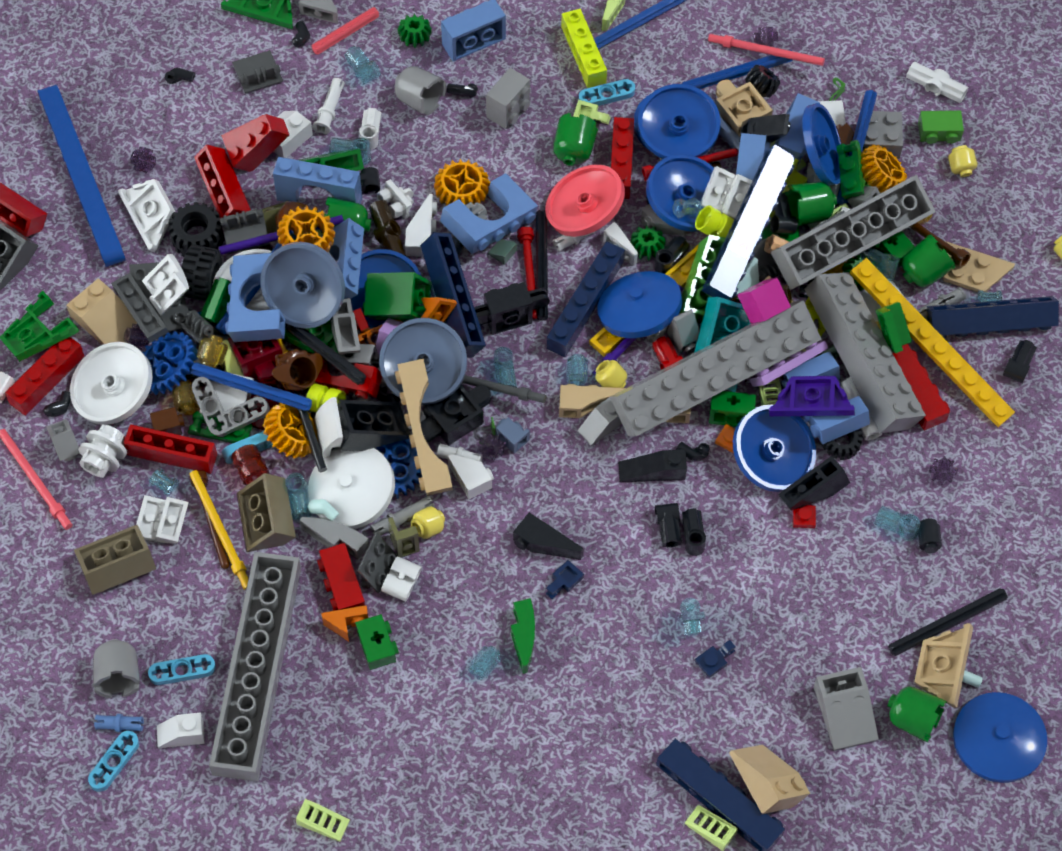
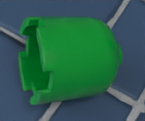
[553,113,598,166]
[784,182,837,226]
[321,197,372,237]
[902,234,956,288]
[887,686,947,743]

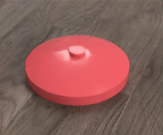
[545,165,625,237]

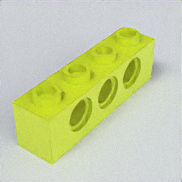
[561,9,607,88]

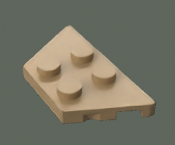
[941,241,1015,294]
[914,623,973,708]

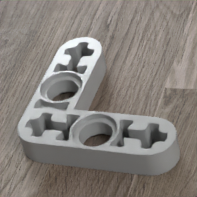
[192,377,270,437]

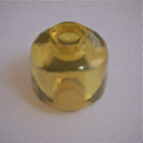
[197,335,228,368]
[172,381,202,415]

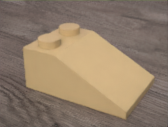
[66,278,142,345]
[729,745,810,814]

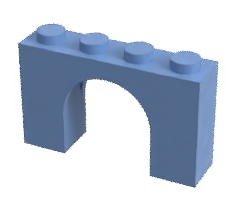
[273,157,362,204]
[440,173,538,254]
[320,218,364,299]
[225,253,286,342]
[781,351,870,444]

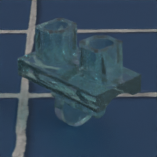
[677,598,705,636]

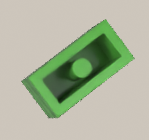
[918,110,964,144]

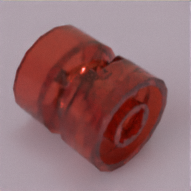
[231,444,269,486]

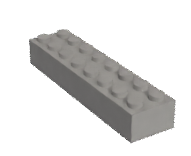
[771,174,936,290]
[805,272,926,433]

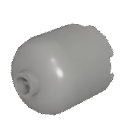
[395,66,446,115]
[93,639,140,698]

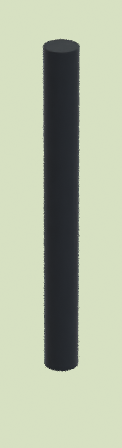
[295,392,327,473]

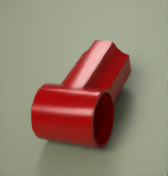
[652,336,683,370]

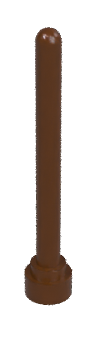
[909,222,971,267]
[189,471,230,569]

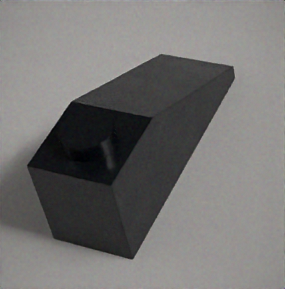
[618,449,687,482]
[778,456,850,511]
[513,512,584,560]

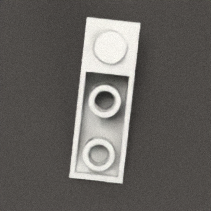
[405,194,437,257]

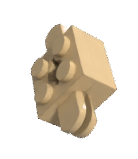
[715,80,773,137]

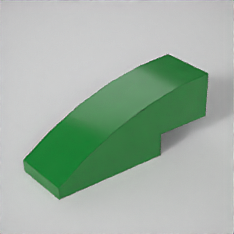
[299,149,364,171]
[511,598,535,674]

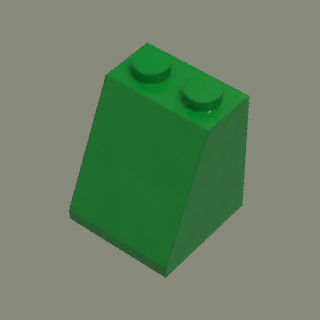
[363,272,432,322]

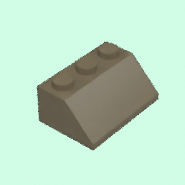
[237,473,296,552]
[74,525,156,595]

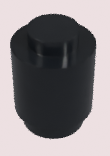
[918,518,942,553]

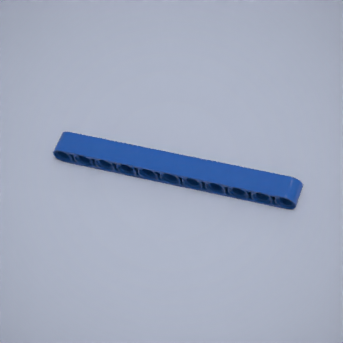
[37,84,126,267]

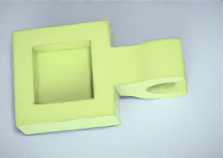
[573,100,611,125]

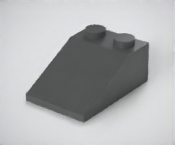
[0,222,39,291]

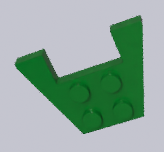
[0,291,80,362]

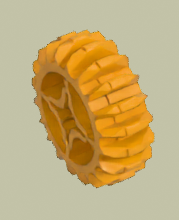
[860,144,907,193]
[434,158,490,206]
[277,205,335,252]
[262,403,318,459]

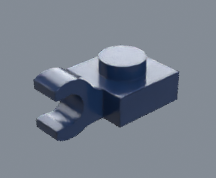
[546,560,584,599]
[695,640,736,678]

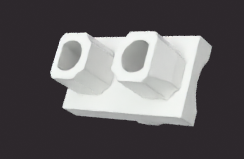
[377,179,414,219]

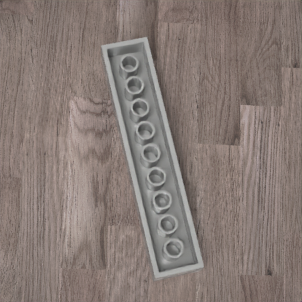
[610,300,822,436]
[209,552,301,782]

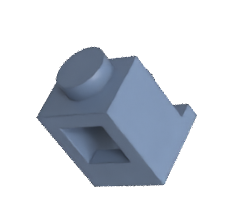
[496,417,530,453]

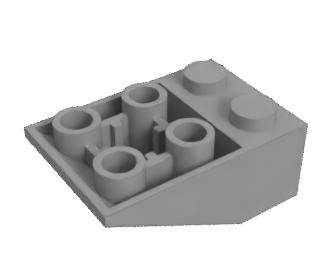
[814,667,879,751]

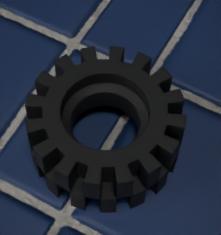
[823,429,863,460]

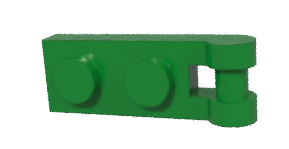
[837,140,864,199]
[188,411,253,443]

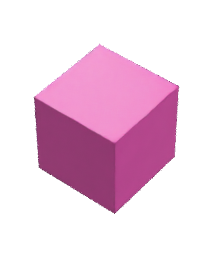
[737,278,791,324]

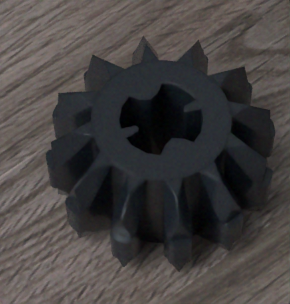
[745,65,780,98]

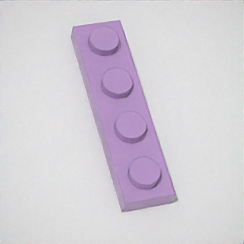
[749,341,828,387]

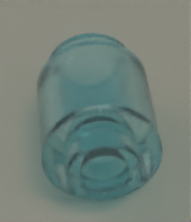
[566,354,588,386]
[468,645,501,680]

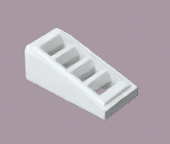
[603,222,638,265]

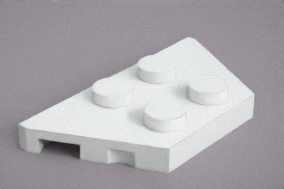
[118,179,175,252]

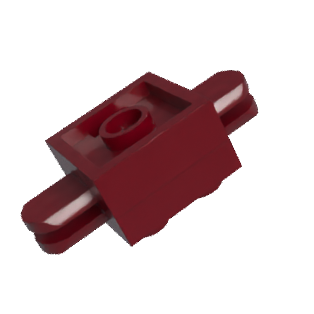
[227,338,283,386]

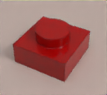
[353,308,370,333]
[793,505,816,528]

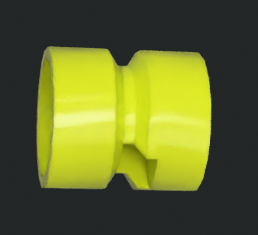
[695,205,734,238]
[306,384,346,413]

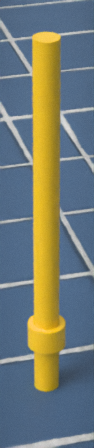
[189,470,249,590]

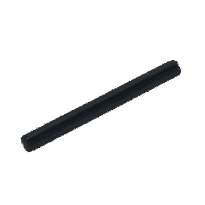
[536,210,548,320]
[285,323,367,385]
[888,588,1008,656]

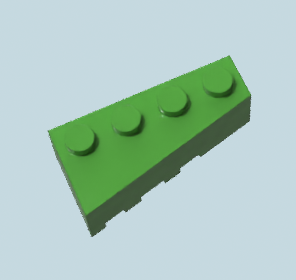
[678,235,726,324]

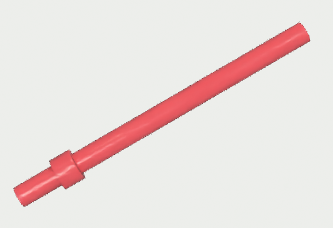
[708,34,825,66]
[0,429,73,530]

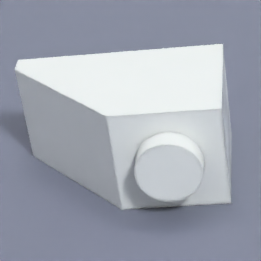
[448,454,494,499]
[157,712,205,748]

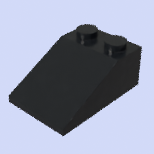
[337,400,411,451]

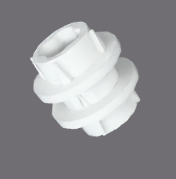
[78,424,127,478]

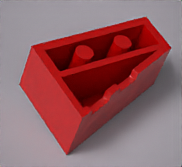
[221,114,290,172]

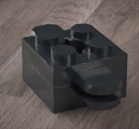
[474,282,550,335]
[421,384,491,446]

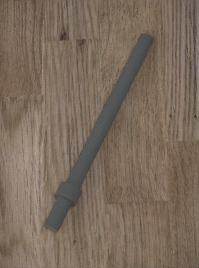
[462,375,547,403]

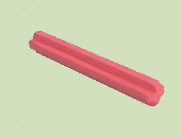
[311,7,379,55]

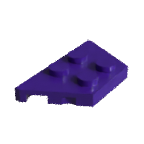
[769,376,855,417]

